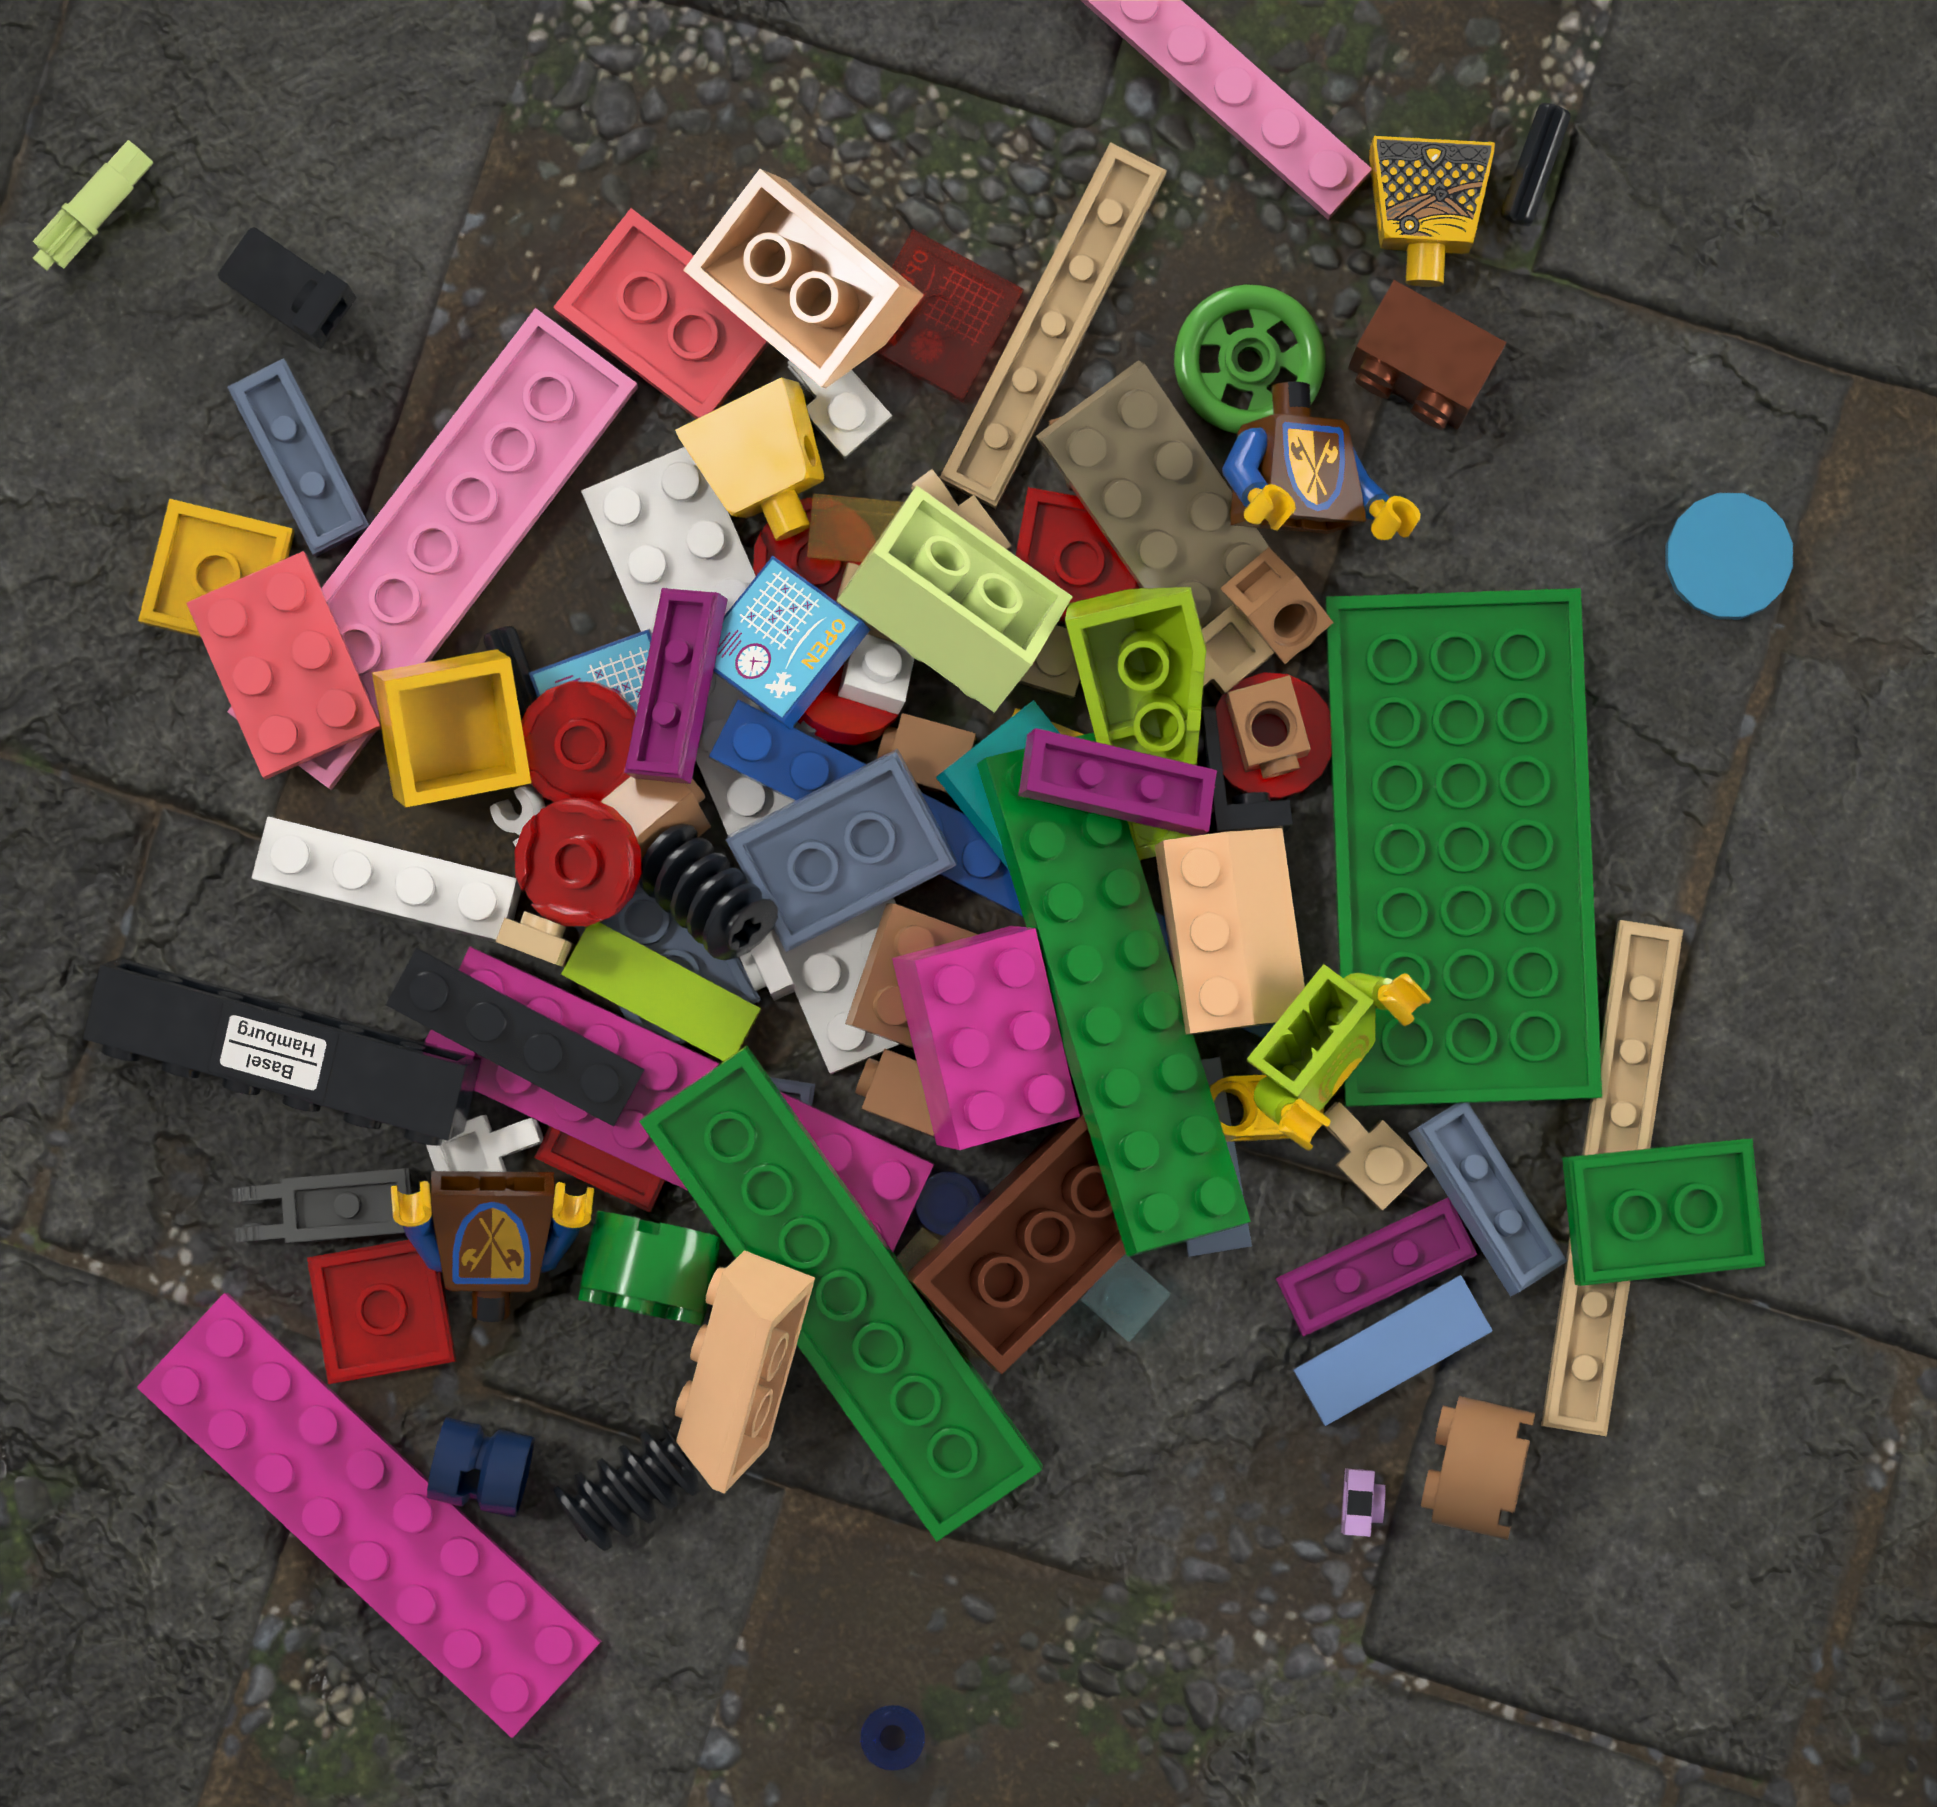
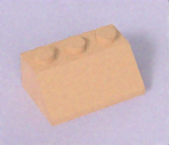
[684,169,924,388]
[1155,828,1305,1035]
[675,1250,815,1494]

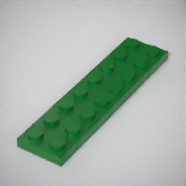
[977,732,1251,1257]
[639,1045,1043,1542]

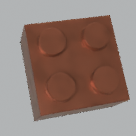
[1348,280,1507,430]

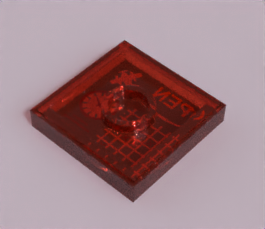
[874,229,1024,402]

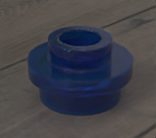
[861,1705,925,1770]

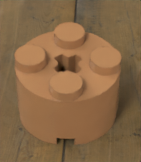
[1421,1396,1535,1540]

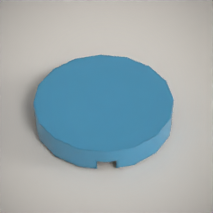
[1665,493,1793,620]

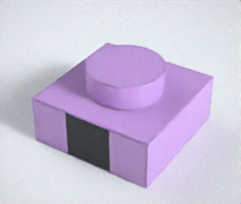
[1341,1468,1385,1537]

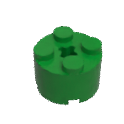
[578,1211,721,1326]

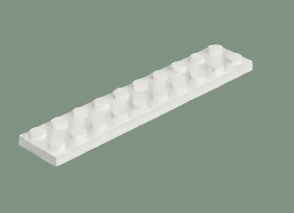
[581,447,901,1075]

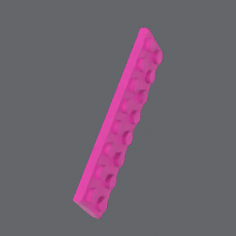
[425,946,934,1252]
[137,1293,602,1738]

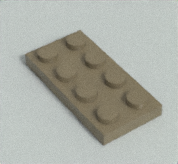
[1036,360,1271,628]

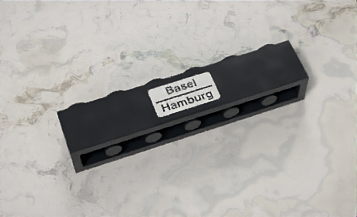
[83,958,482,1146]

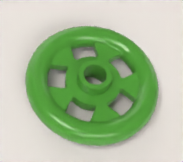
[1174,285,1326,434]

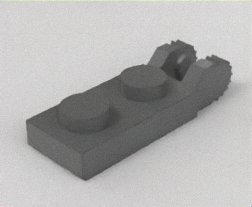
[232,1168,413,1243]

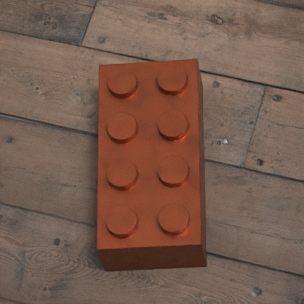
[908,1105,1126,1374]

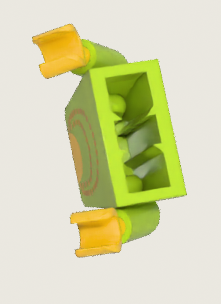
[1247,964,1431,1151]

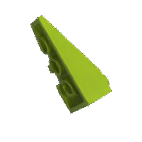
[1065,587,1206,860]

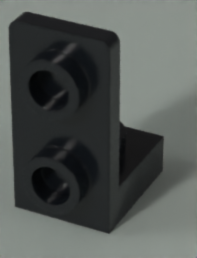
[218,227,357,350]
[1197,706,1293,835]

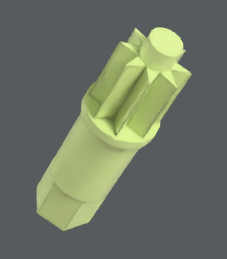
[33,140,153,271]

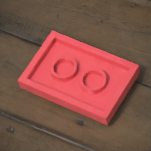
[553,208,769,419]
[186,551,381,780]

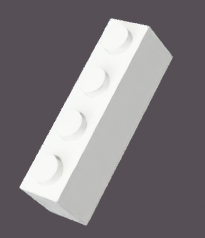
[251,817,522,944]

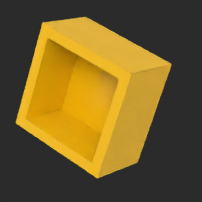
[372,649,531,807]

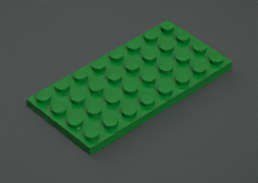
[1325,588,1602,1107]

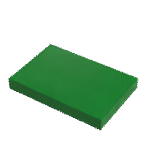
[1562,1138,1765,1286]

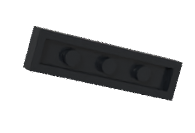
[386,948,645,1127]

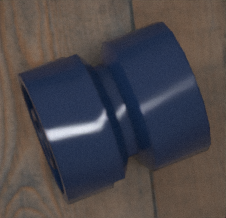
[427,1417,535,1519]

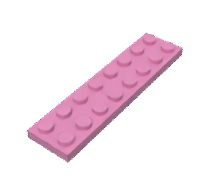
[227,308,638,790]

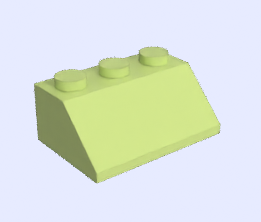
[837,485,1073,713]

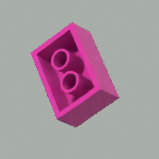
[892,926,1080,1150]

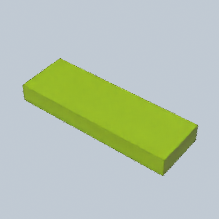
[561,922,762,1061]

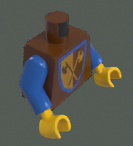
[1222,382,1420,540]
[391,1171,594,1322]

